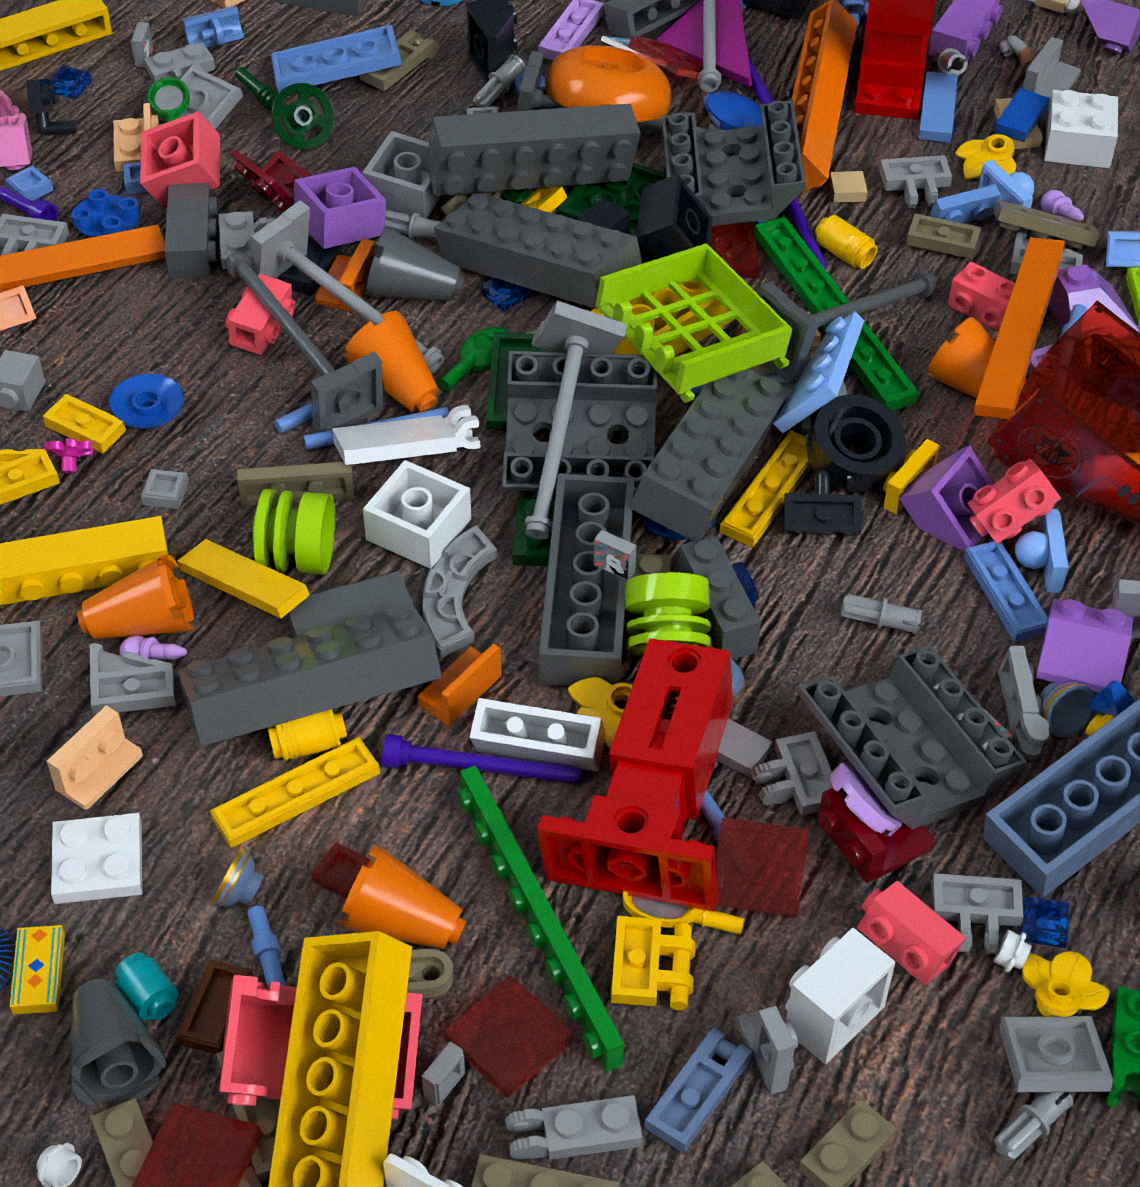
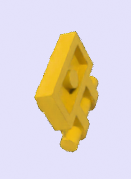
[611,916,696,1010]

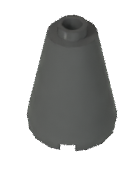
[366,227,466,301]
[70,979,166,1108]

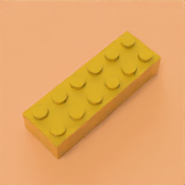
[268,931,412,1187]

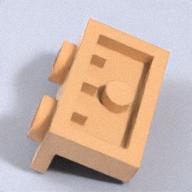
[113,103,160,172]
[47,705,143,809]

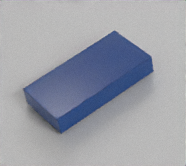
[994,88,1050,142]

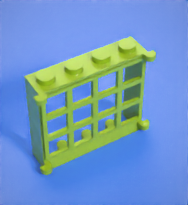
[595,244,793,403]

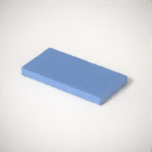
[271,25,402,93]

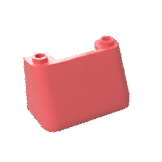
[219,975,423,1120]

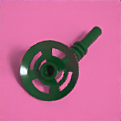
[235,67,334,149]

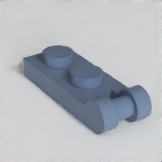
[644,1027,754,1153]

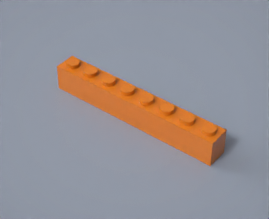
[792,0,857,194]

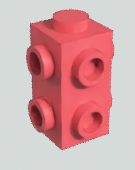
[948,262,1015,331]
[225,273,295,356]
[967,458,1061,544]
[857,881,966,986]

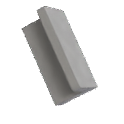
[1023,37,1081,105]

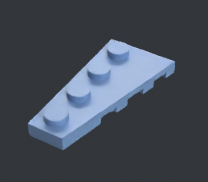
[773,311,864,433]

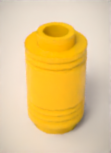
[815,215,878,269]
[268,709,347,761]

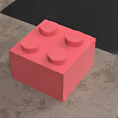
[140,111,220,206]

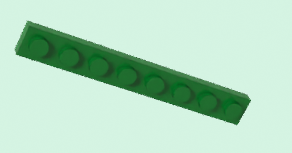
[754,216,919,411]
[456,765,624,1073]

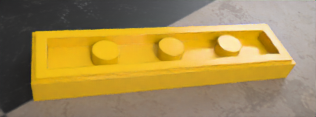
[719,430,812,547]
[177,539,309,618]
[210,737,380,848]

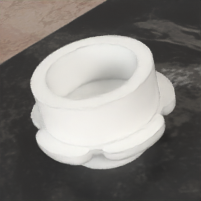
[993,930,1031,972]
[37,1143,82,1187]

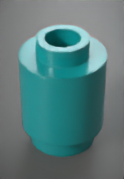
[114,952,179,1020]

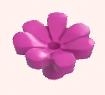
[44,438,94,474]

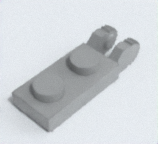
[998,646,1050,761]
[505,1095,643,1160]

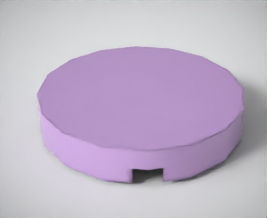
[829,763,902,836]

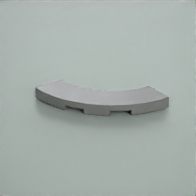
[423,525,497,659]

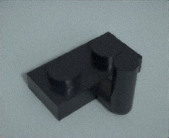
[26,78,78,135]
[783,470,862,536]

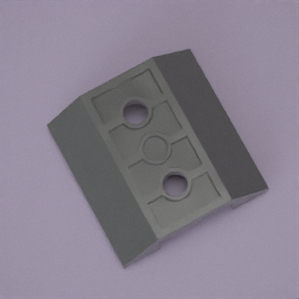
[662,100,806,226]
[502,351,657,494]
[797,645,1027,829]

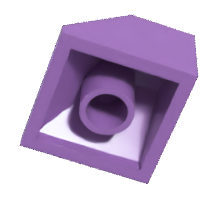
[1080,0,1140,54]
[1048,265,1140,337]
[899,446,994,552]

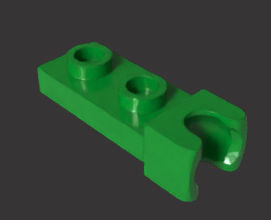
[1105,986,1140,1107]

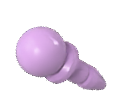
[1040,190,1084,221]
[120,635,187,660]

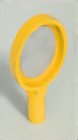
[623,891,745,935]

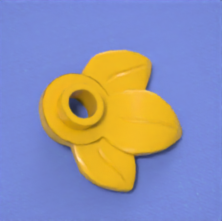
[955,134,1016,181]
[568,677,633,749]
[1022,951,1110,1017]

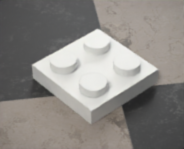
[51,813,142,904]

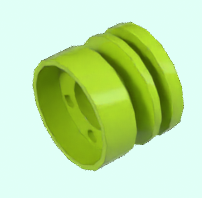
[253,489,335,575]
[625,572,711,657]

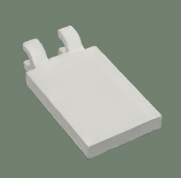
[332,405,480,465]

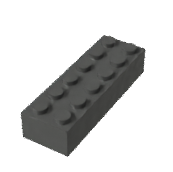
[426,104,641,196]
[434,193,642,309]
[630,369,791,542]
[539,473,635,686]
[177,605,442,746]

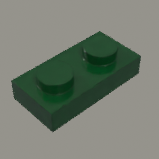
[512,498,555,567]

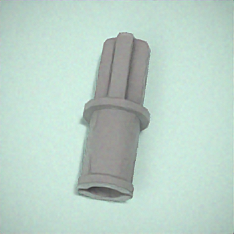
[933,48,968,75]
[473,54,526,108]
[385,210,441,242]
[841,594,922,635]
[994,1092,1074,1160]

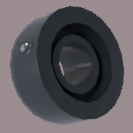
[806,395,906,492]

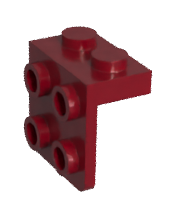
[230,149,312,212]
[818,787,935,884]

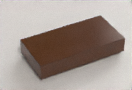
[176,959,254,1054]

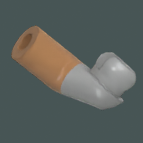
[999,35,1036,72]

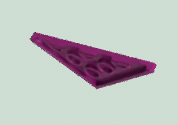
[657,0,752,87]

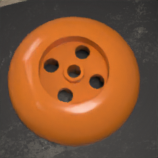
[544,45,671,122]

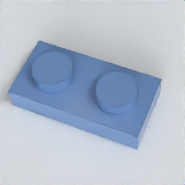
[929,184,1001,223]

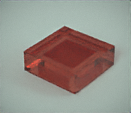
[312,842,371,899]

